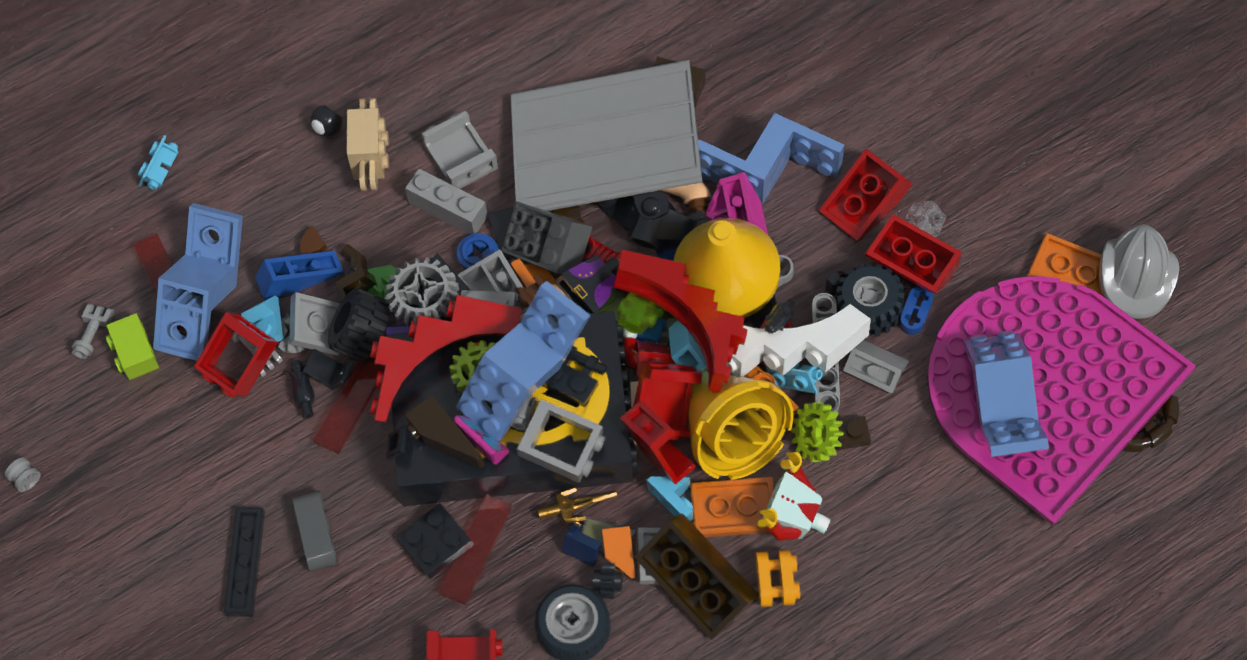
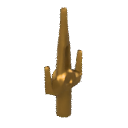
[537,487,617,524]

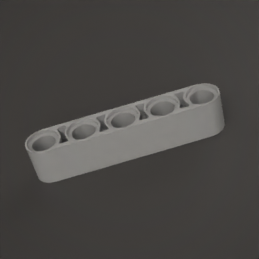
[811,293,840,417]

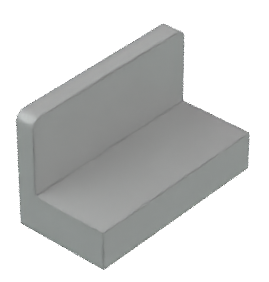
[843,340,909,393]

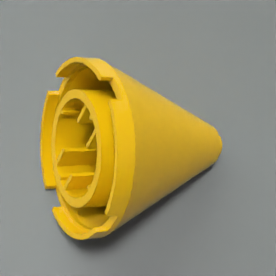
[674,218,780,318]
[688,370,793,480]

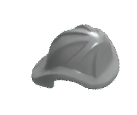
[1099,224,1179,319]

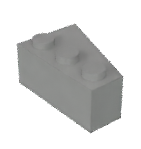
[458,249,528,321]

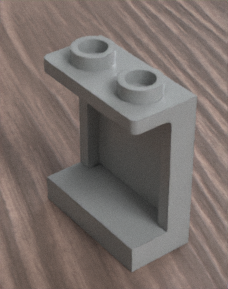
[422,111,498,189]

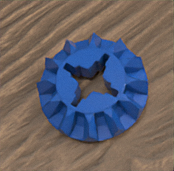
[457,233,499,269]

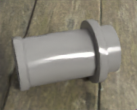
[511,395,538,431]

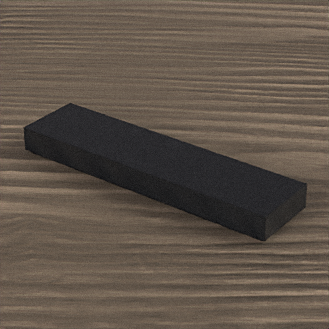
[224,507,265,617]

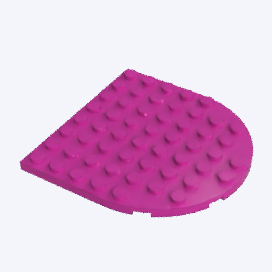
[928,276,1196,526]

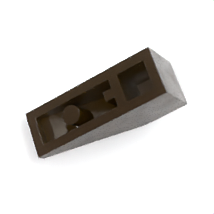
[405,395,485,469]

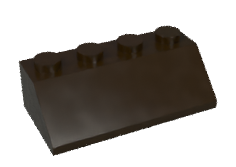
[635,513,760,640]

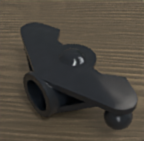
[598,191,712,251]

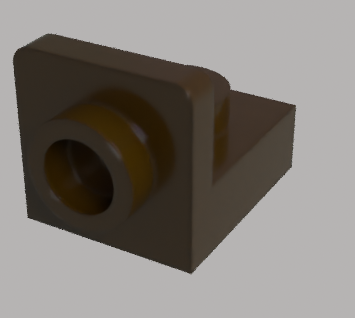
[335,267,377,303]
[836,415,871,450]

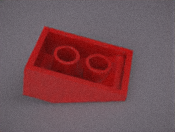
[818,148,913,242]

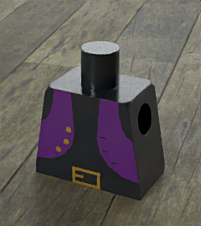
[555,256,619,314]

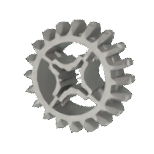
[386,257,459,327]

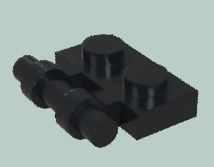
[542,346,608,407]

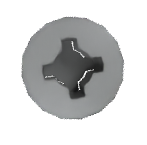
[5,457,41,492]

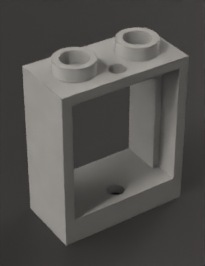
[517,399,606,483]

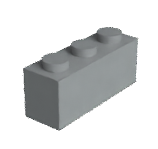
[405,169,488,235]

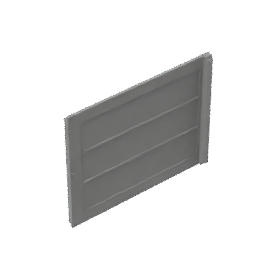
[511,60,702,211]

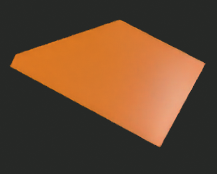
[601,526,636,579]

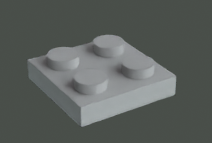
[289,292,340,356]

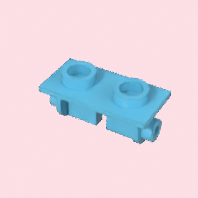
[138,135,179,190]
[765,364,823,394]

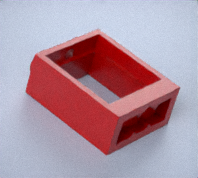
[194,312,279,398]

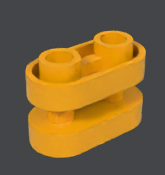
[756,550,800,607]

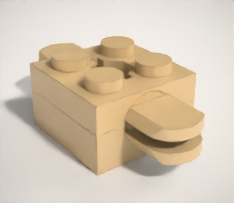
[347,98,389,191]

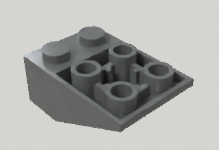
[501,201,593,274]

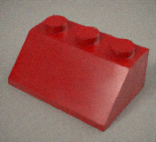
[865,214,962,295]

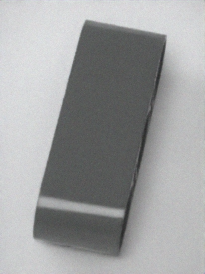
[292,490,338,572]

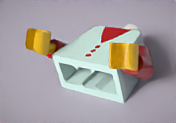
[758,452,831,541]

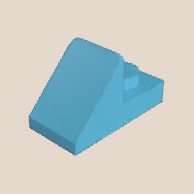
[241,295,284,342]
[647,476,693,522]

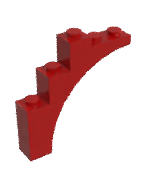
[614,250,747,393]
[370,295,522,423]

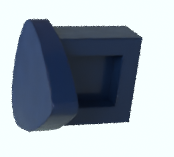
[562,522,602,567]

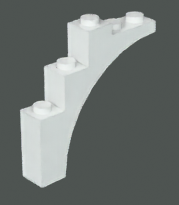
[727,304,871,377]

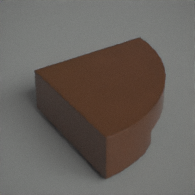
[300,226,327,254]

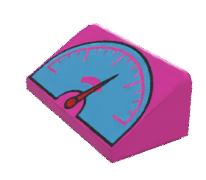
[454,415,509,465]

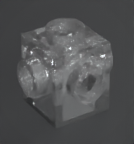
[904,201,947,238]

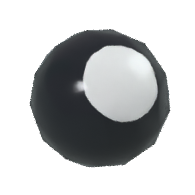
[310,105,342,136]

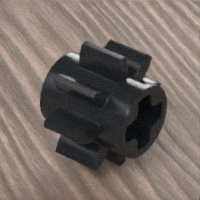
[593,563,622,599]

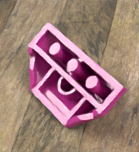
[706,172,768,235]

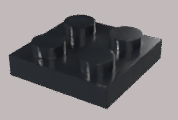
[396,503,474,579]

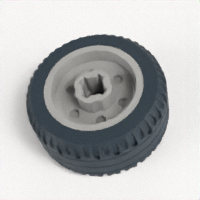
[535,584,610,660]

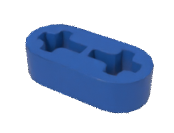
[899,286,933,335]

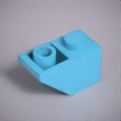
[668,320,707,372]

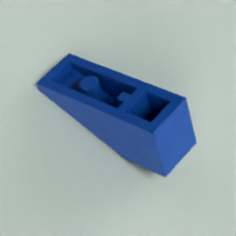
[255,250,344,299]

